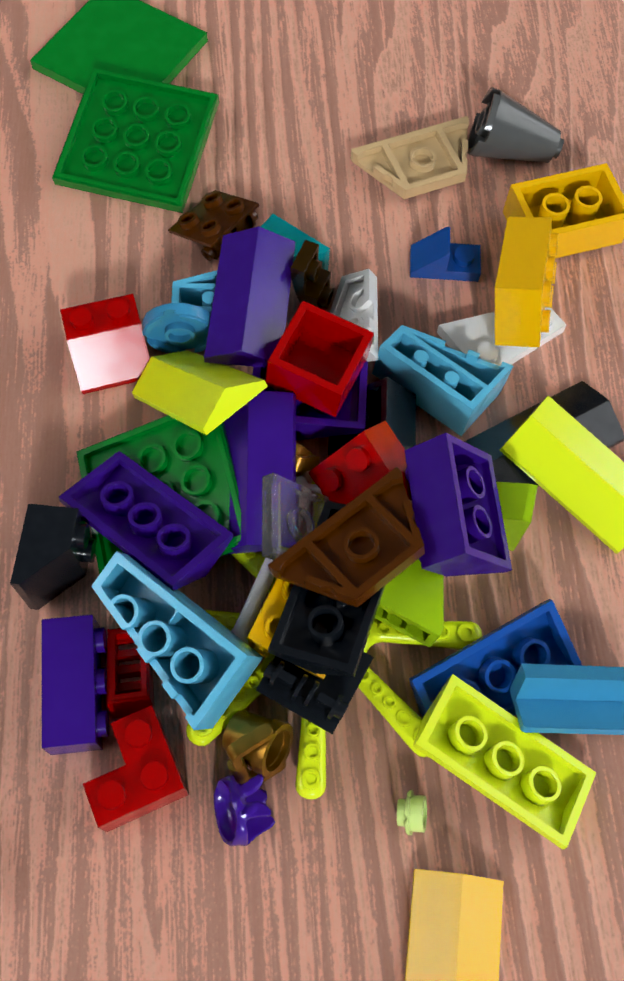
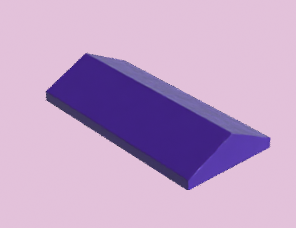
[204,226,295,368]
[224,391,296,554]
[59,451,233,591]

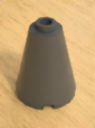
[467,87,564,163]

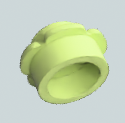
[397,790,427,835]

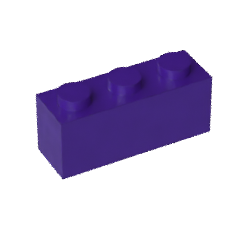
[42,615,110,755]

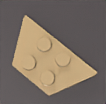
[350,116,469,199]

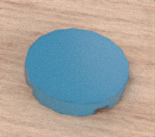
[142,303,211,353]

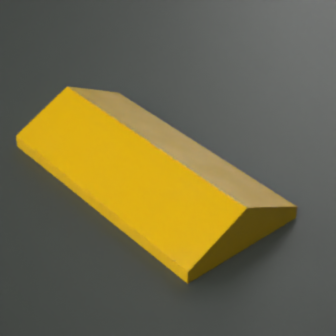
[404,869,504,981]

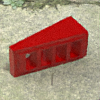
[107,628,155,718]

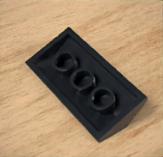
[464,381,624,487]
[268,500,386,677]

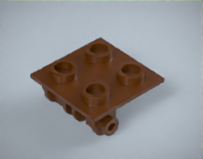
[168,190,259,261]

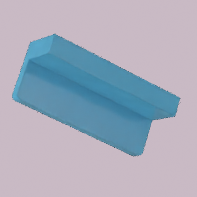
[509,663,624,735]

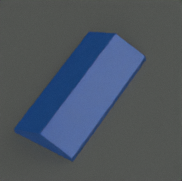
[409,599,583,717]

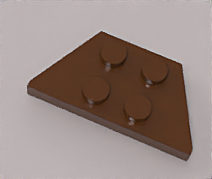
[268,467,425,607]

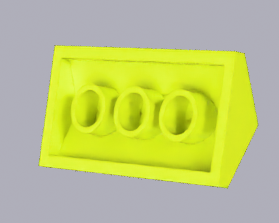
[132,350,268,435]
[500,396,624,554]
[413,674,596,850]

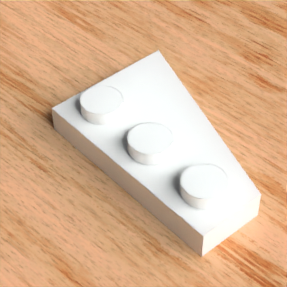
[330,269,378,362]
[437,308,566,366]

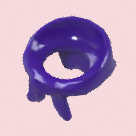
[213,774,275,846]

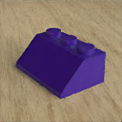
[405,433,512,577]

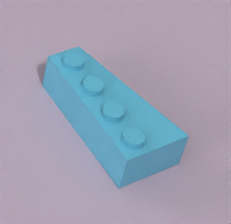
[91,551,264,731]

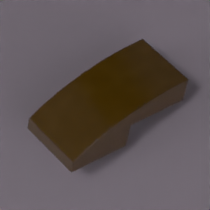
[291,240,334,309]

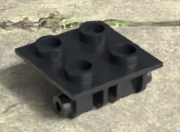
[256,651,374,734]

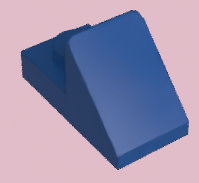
[410,227,481,282]

